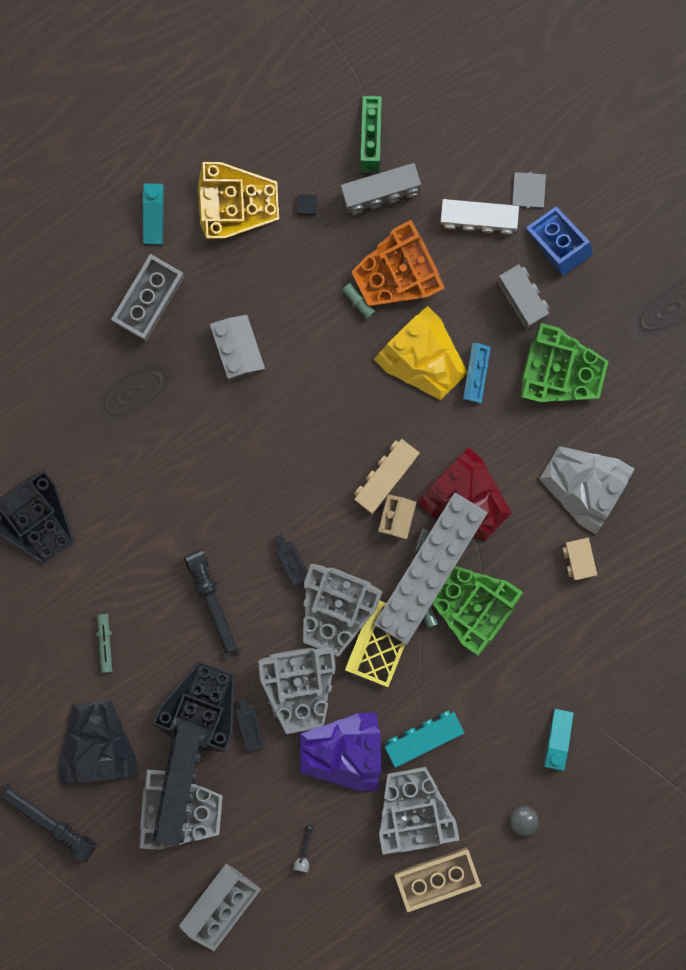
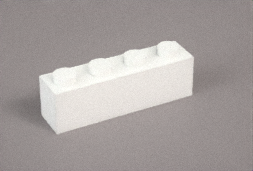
[440,199,519,234]

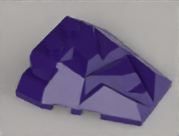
[300,713,381,791]

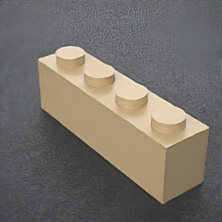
[354,439,420,514]

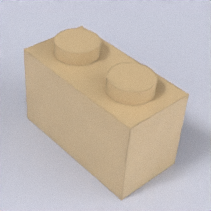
[378,494,416,539]
[562,538,597,581]

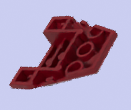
[416,447,511,541]

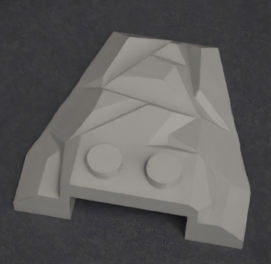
[539,446,634,535]
[303,564,383,657]
[257,648,336,734]
[379,767,459,855]
[140,770,223,850]

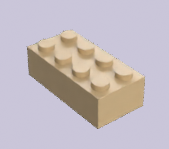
[394,847,481,912]

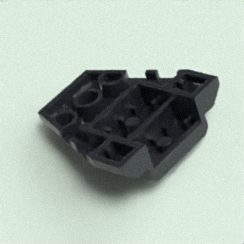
[59,701,138,783]

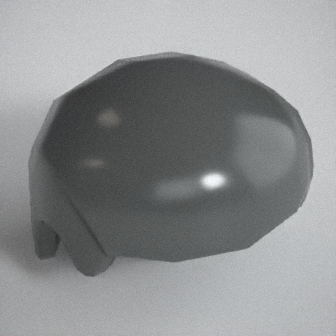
[509,806,539,838]

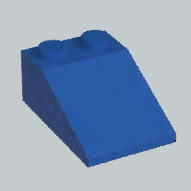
[526,206,593,276]

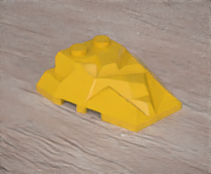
[373,306,467,400]

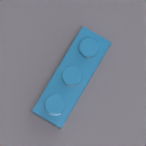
[463,343,491,403]

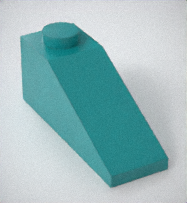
[143,183,165,245]
[543,709,574,771]

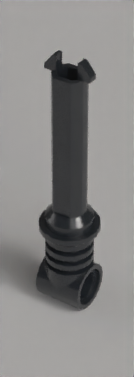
[184,549,241,659]
[0,784,97,862]

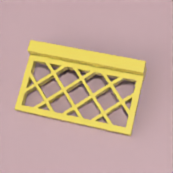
[345,601,405,687]

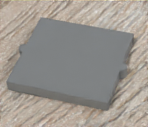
[512,172,546,209]

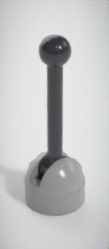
[293,825,313,872]

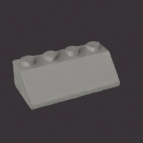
[179,864,261,951]

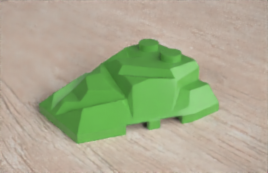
[521,323,609,402]
[432,566,523,656]

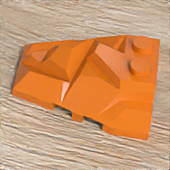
[352,220,445,306]

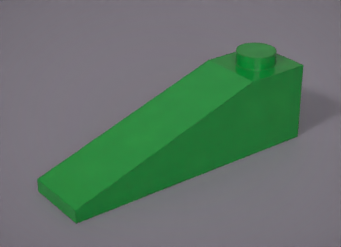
[360,96,382,173]

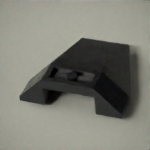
[0,470,75,564]
[153,661,234,752]

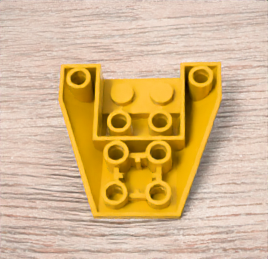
[198,162,279,239]

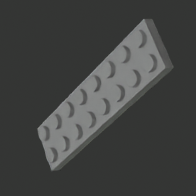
[374,493,488,644]

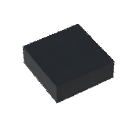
[297,194,317,215]

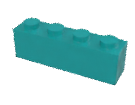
[385,710,464,768]

